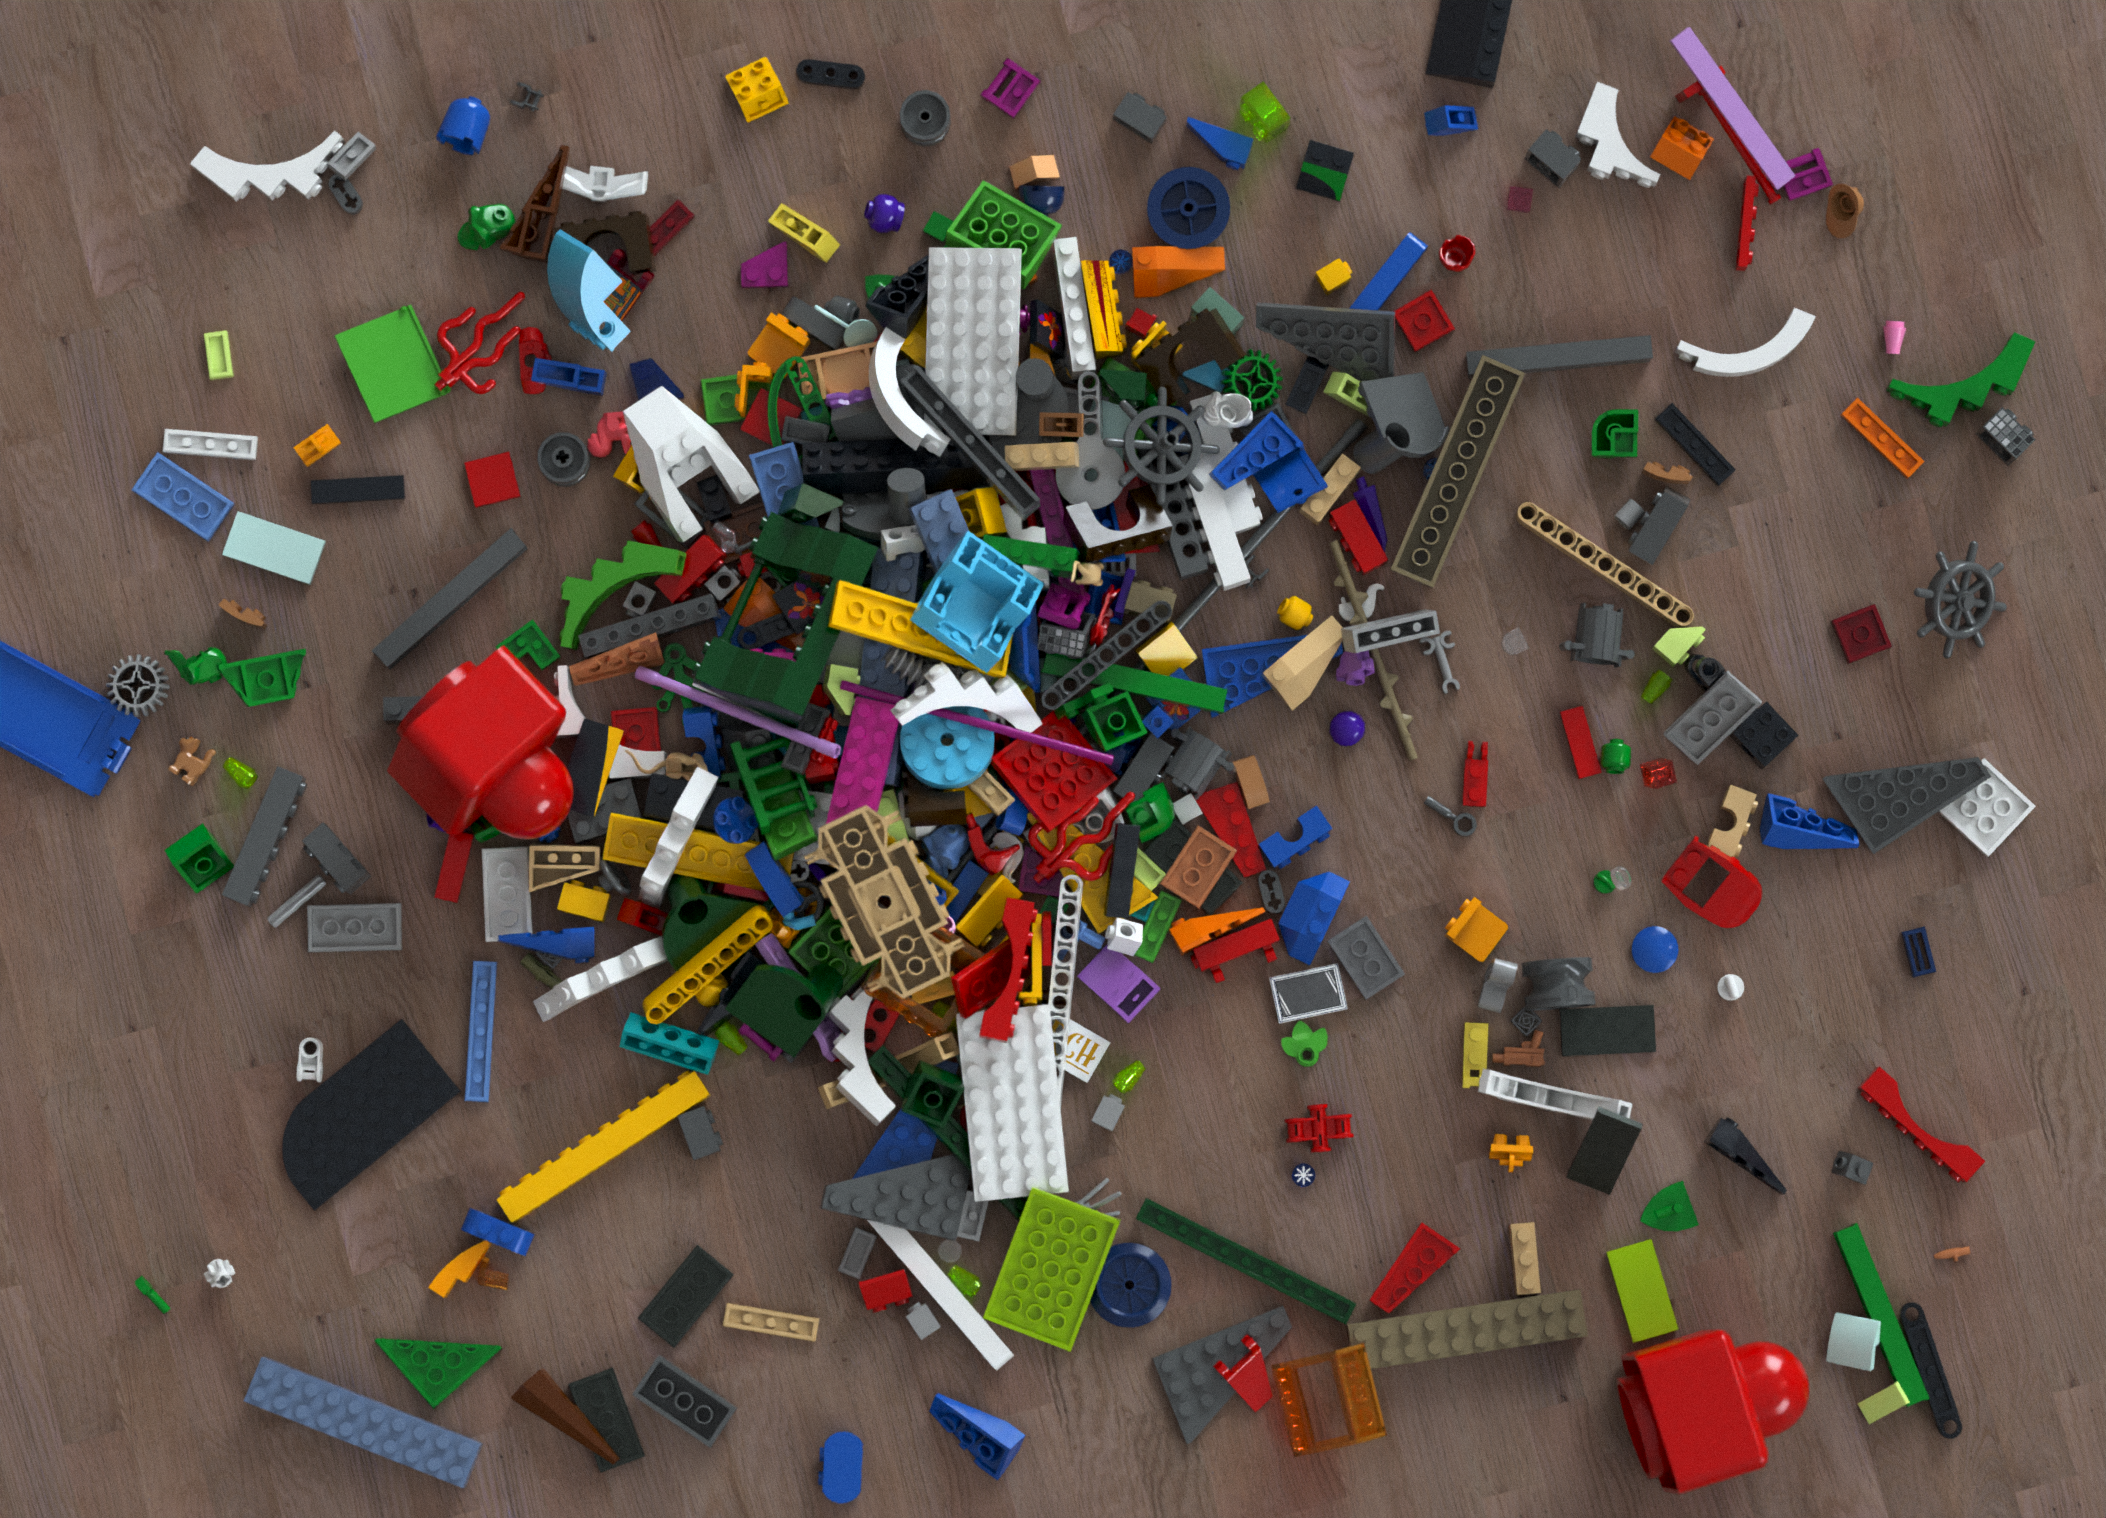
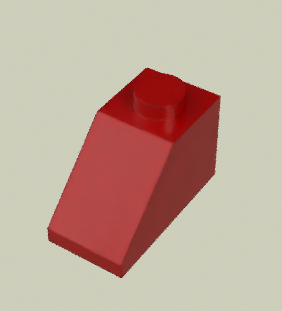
[617,898,668,936]

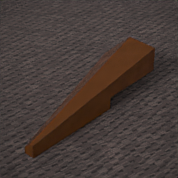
[500,145,570,263]
[511,1369,620,1464]

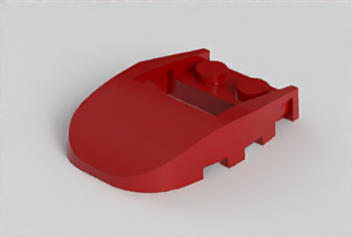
[1661,836,1762,928]

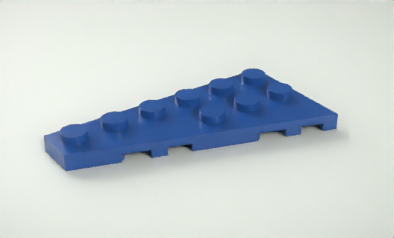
[1202,635,1343,719]
[852,1060,959,1179]

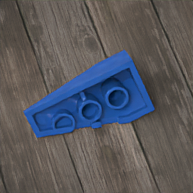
[1760,793,1859,849]
[497,927,594,964]
[929,1393,1025,1480]

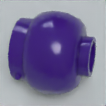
[864,194,905,233]

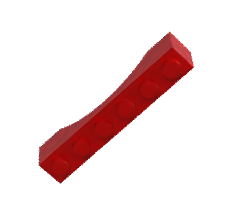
[979,897,1038,1043]
[1858,1066,1985,1183]

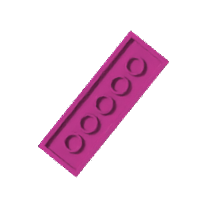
[826,696,899,824]

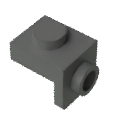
[1831,1151,1873,1185]

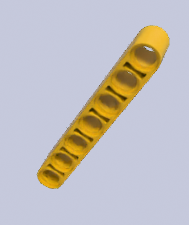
[642,905,773,1024]

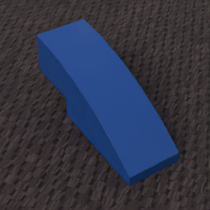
[531,358,607,396]
[745,841,804,917]

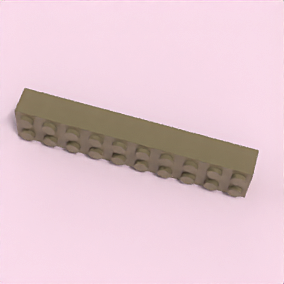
[1390,355,1525,588]
[1346,1289,1588,1371]

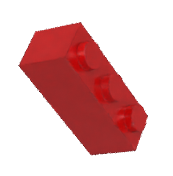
[1328,499,1388,576]
[654,535,728,604]

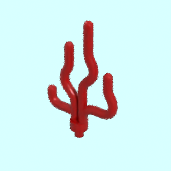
[434,292,525,395]
[1028,792,1135,883]

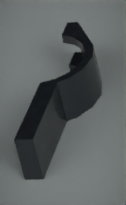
[1285,356,1329,414]

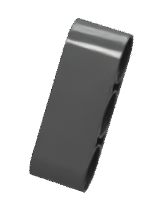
[781,296,845,350]

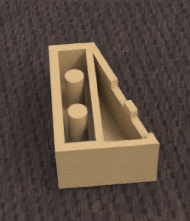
[529,844,602,892]

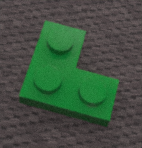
[496,619,561,671]
[1054,683,1114,720]

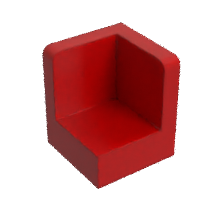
[1125,308,1157,340]

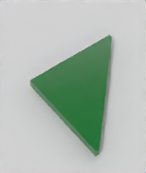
[374,1338,502,1409]

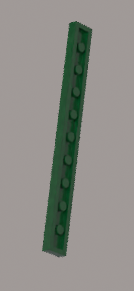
[867,1045,1029,1222]
[1136,1198,1357,1324]

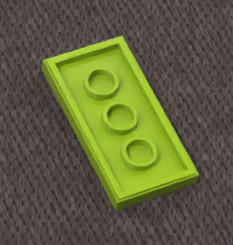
[1606,1239,1679,1343]

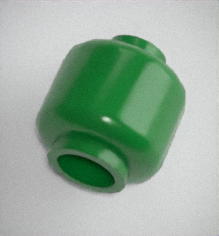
[1601,739,1631,774]

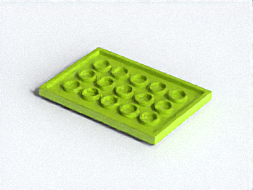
[983,1187,1120,1352]

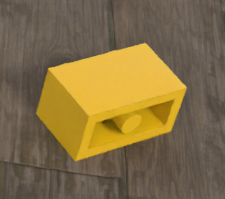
[557,880,611,923]

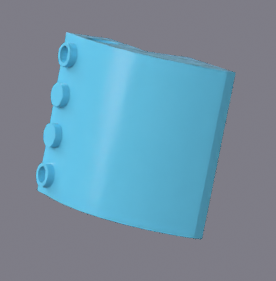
[547,230,631,352]
[910,531,1044,673]

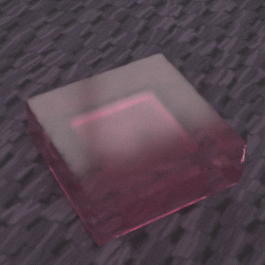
[1507,186,1533,213]

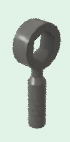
[1424,796,1477,837]

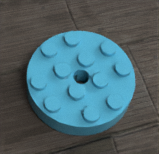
[900,706,994,790]

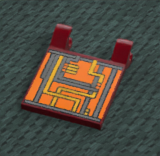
[603,248,655,322]

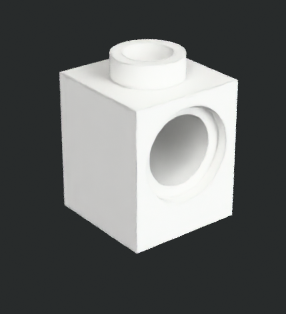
[1105,917,1143,956]

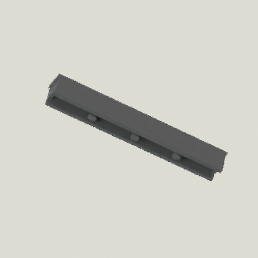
[1466,335,1653,378]
[900,365,1041,521]
[372,528,528,670]

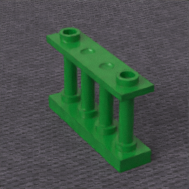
[730,736,818,835]

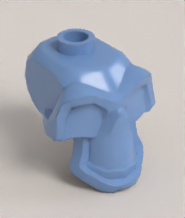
[921,824,970,878]

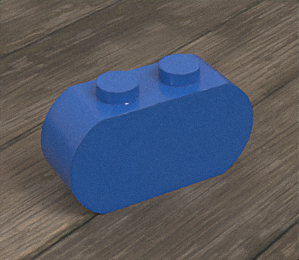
[461,1208,535,1256]
[818,1431,863,1503]

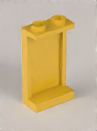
[1018,914,1042,1007]

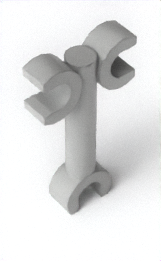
[1419,631,1460,694]

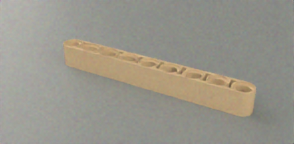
[1516,502,1694,628]

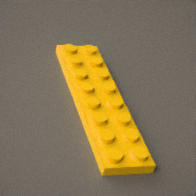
[828,580,1013,679]
[603,813,795,892]

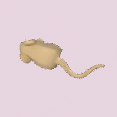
[1071,561,1104,586]
[625,750,708,781]

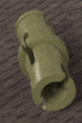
[520,952,563,990]

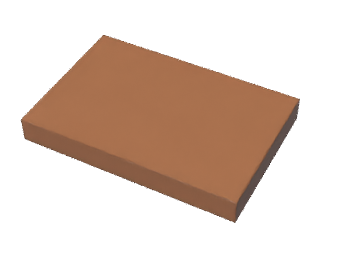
[1160,825,1237,909]

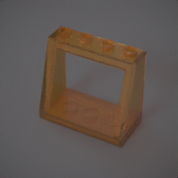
[860,926,985,1037]
[1271,1343,1387,1457]

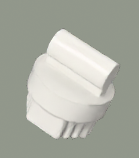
[1717,974,1744,1001]

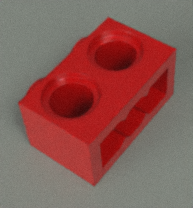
[864,999,901,1053]

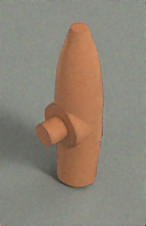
[1934,1246,1970,1262]

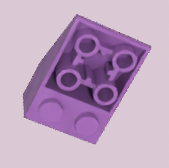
[1077,945,1161,1024]

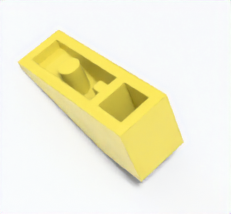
[768,203,840,263]

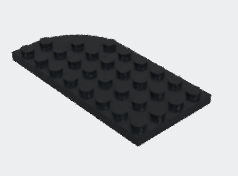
[282,1019,461,1211]

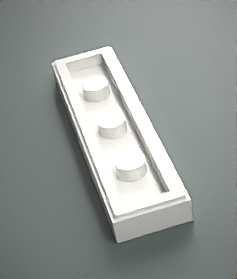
[162,429,258,460]

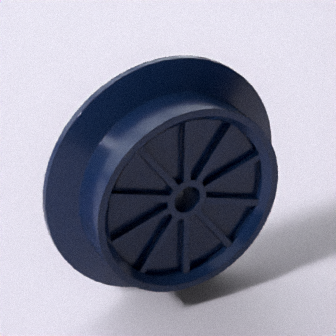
[1147,167,1230,249]
[1090,1243,1171,1328]

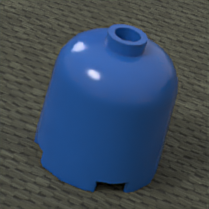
[436,96,490,155]

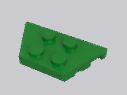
[217,649,306,707]

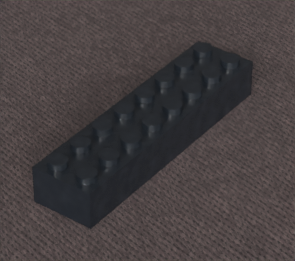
[803,435,991,494]

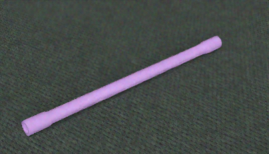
[635,666,841,759]

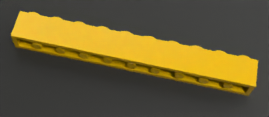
[496,1070,711,1223]

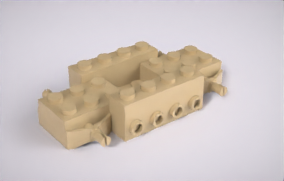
[804,805,965,998]

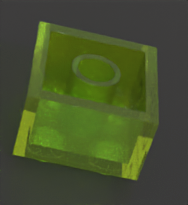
[1239,81,1291,144]

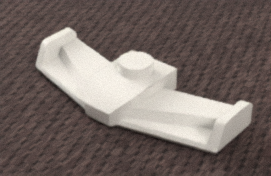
[562,166,648,202]

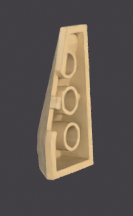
[1262,616,1343,711]

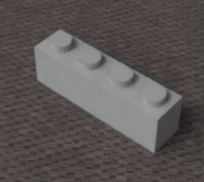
[1341,609,1440,653]

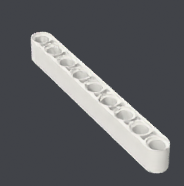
[867,1220,1015,1371]

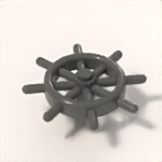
[1103,387,1220,505]
[1914,541,2007,659]

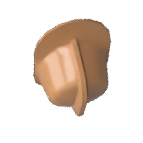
[1826,184,1864,238]

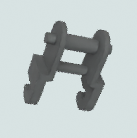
[510,82,544,112]
[1245,554,1270,589]

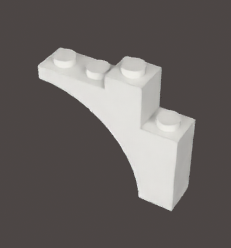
[1576,82,1660,188]

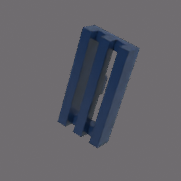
[1901,926,1937,978]

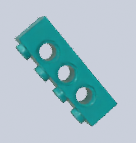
[619,1012,720,1075]

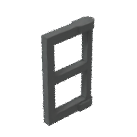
[634,487,709,549]

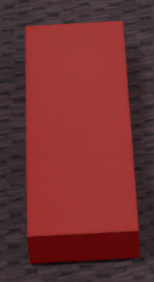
[1560,706,1602,779]
[434,832,474,903]

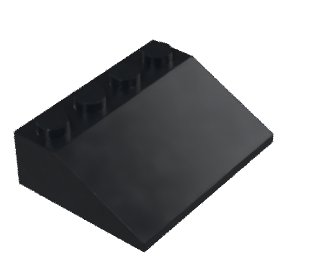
[1426,0,1512,88]
[643,773,745,833]

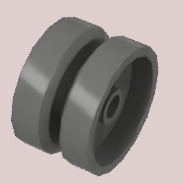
[900,90,951,147]
[537,432,591,487]

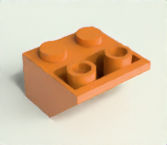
[1650,116,1714,180]

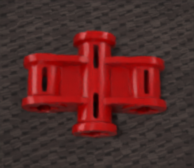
[1284,1104,1354,1153]

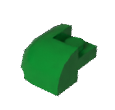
[1591,409,1638,459]
[1125,782,1175,844]

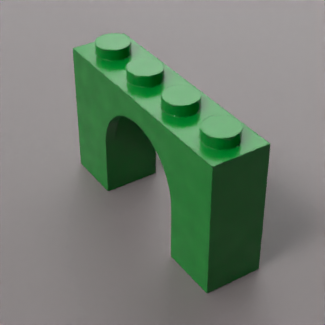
[983,534,1081,580]

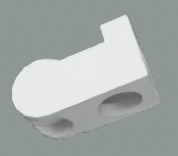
[881,525,925,561]

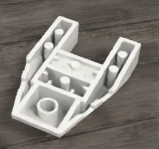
[623,386,760,542]

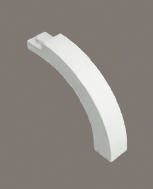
[1675,308,1816,377]
[868,327,951,457]

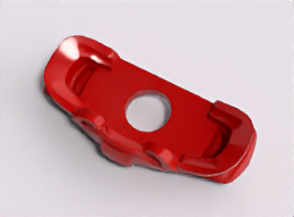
[519,327,552,394]
[1089,584,1121,647]

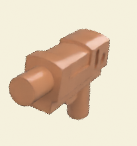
[1492,1030,1545,1067]

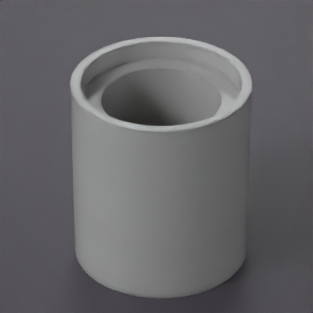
[1614,499,1645,530]

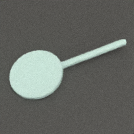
[814,305,877,347]

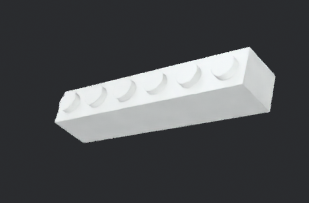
[1052,237,1096,380]
[1189,394,1263,534]
[1179,453,1251,591]

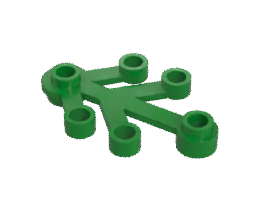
[651,643,705,726]

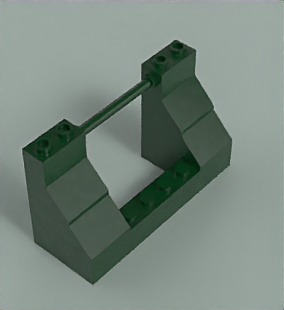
[692,512,878,729]

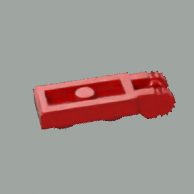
[1462,741,1489,807]

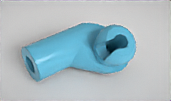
[782,911,816,930]

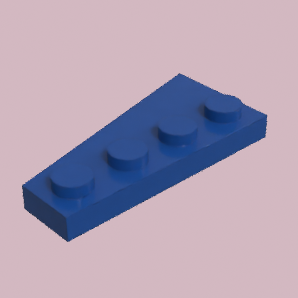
[1209,411,1304,491]

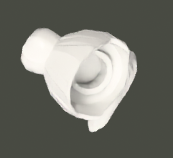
[1202,391,1253,428]

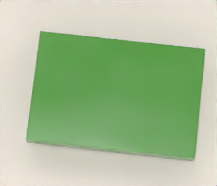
[701,375,771,426]

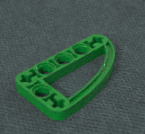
[767,356,839,472]

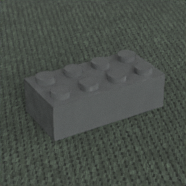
[632,1355,738,1448]

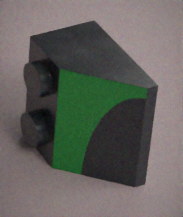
[1296,140,1354,202]

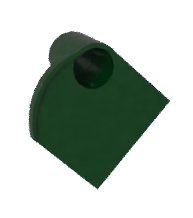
[662,874,758,976]
[725,964,843,1057]

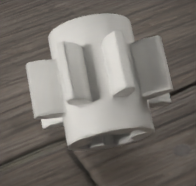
[204,1259,235,1288]

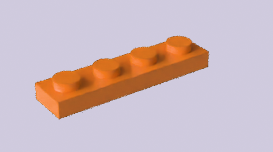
[1841,397,1925,479]

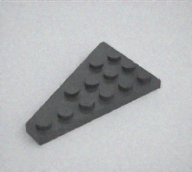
[1256,303,1395,382]
[1823,757,1991,854]
[820,1154,971,1241]
[1152,1306,1292,1444]

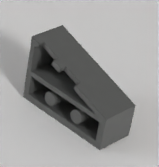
[1628,485,1691,565]
[302,822,372,895]

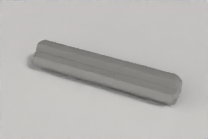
[267,875,326,928]

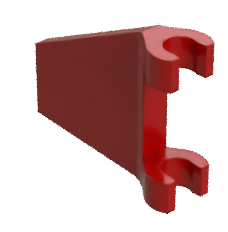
[1213,1334,1273,1413]

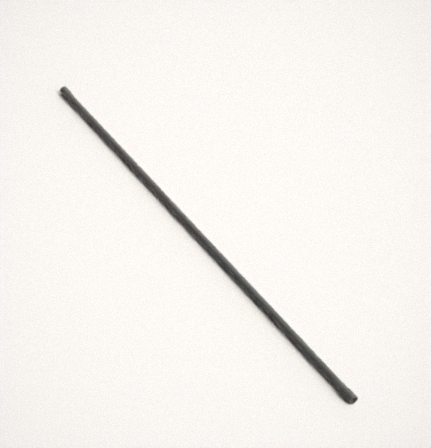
[781,418,1367,1063]

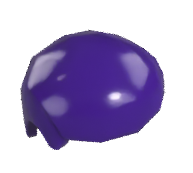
[1329,711,1365,746]

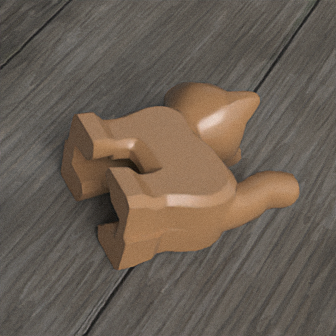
[168,737,216,786]

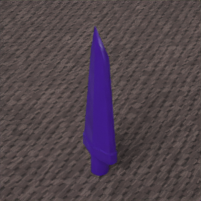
[1353,477,1387,553]

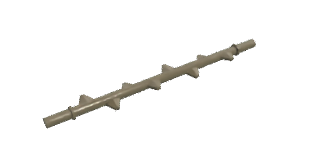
[1329,540,1418,761]

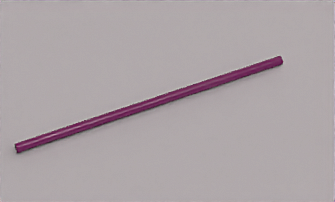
[840,680,1114,765]

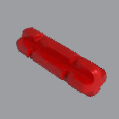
[810,717,838,763]

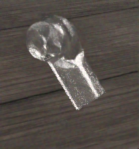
[712,521,737,554]

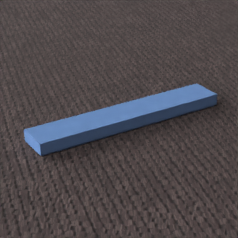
[465,961,497,1102]

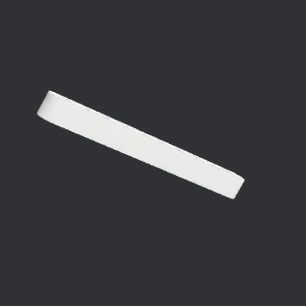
[1048,875,1083,1111]

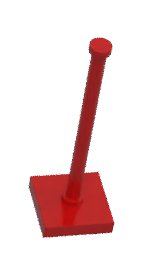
[1675,66,1782,205]

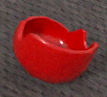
[1438,235,1476,272]

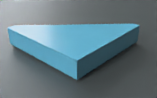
[1182,360,1229,393]

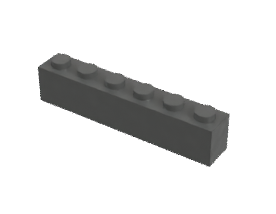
[222,766,307,907]

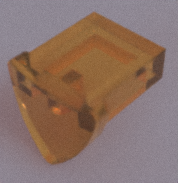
[477,1257,509,1290]

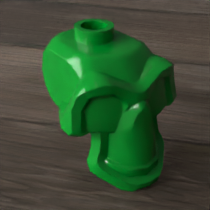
[457,204,515,250]
[164,647,227,685]

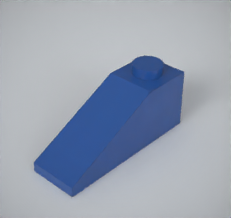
[1186,117,1254,170]

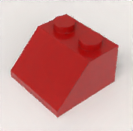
[859,1269,913,1313]

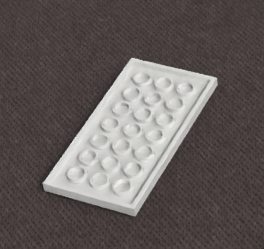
[924,247,1022,436]
[956,1004,1069,1202]

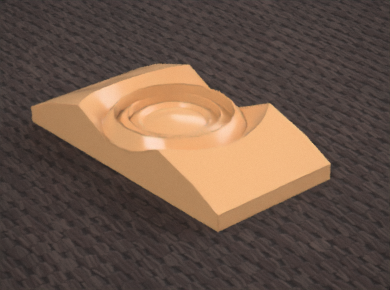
[797,342,877,403]

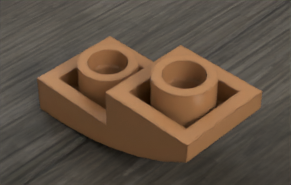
[1641,461,1693,484]
[218,598,268,629]
[1232,755,1270,809]

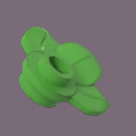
[1281,1021,1328,1067]

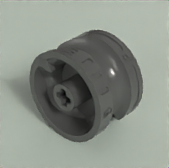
[1521,957,1596,1011]

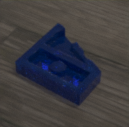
[629,358,684,400]

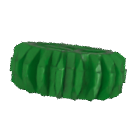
[1220,349,1283,412]

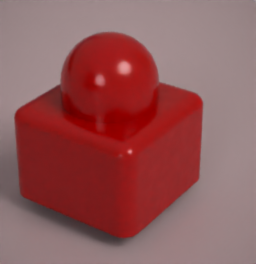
[387,645,574,839]
[1617,1330,1810,1495]

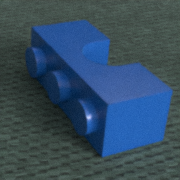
[682,706,726,779]
[1258,805,1332,870]

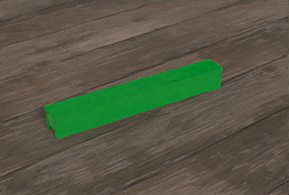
[1040,653,1228,714]
[1833,1223,1930,1407]

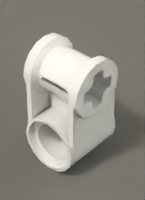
[297,1037,323,1083]

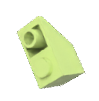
[1652,627,1706,667]
[823,664,860,717]

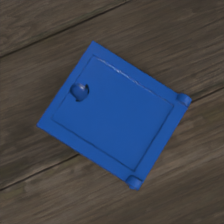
[1253,445,1328,513]

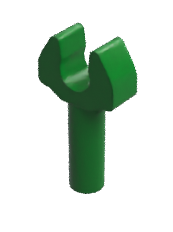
[134,1275,170,1314]

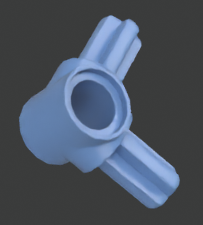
[1051,920,1105,960]

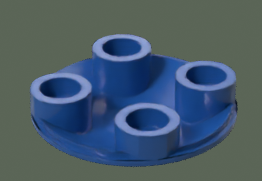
[713,797,758,844]
[1632,926,1678,973]

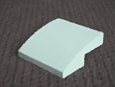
[1826,1312,1881,1371]

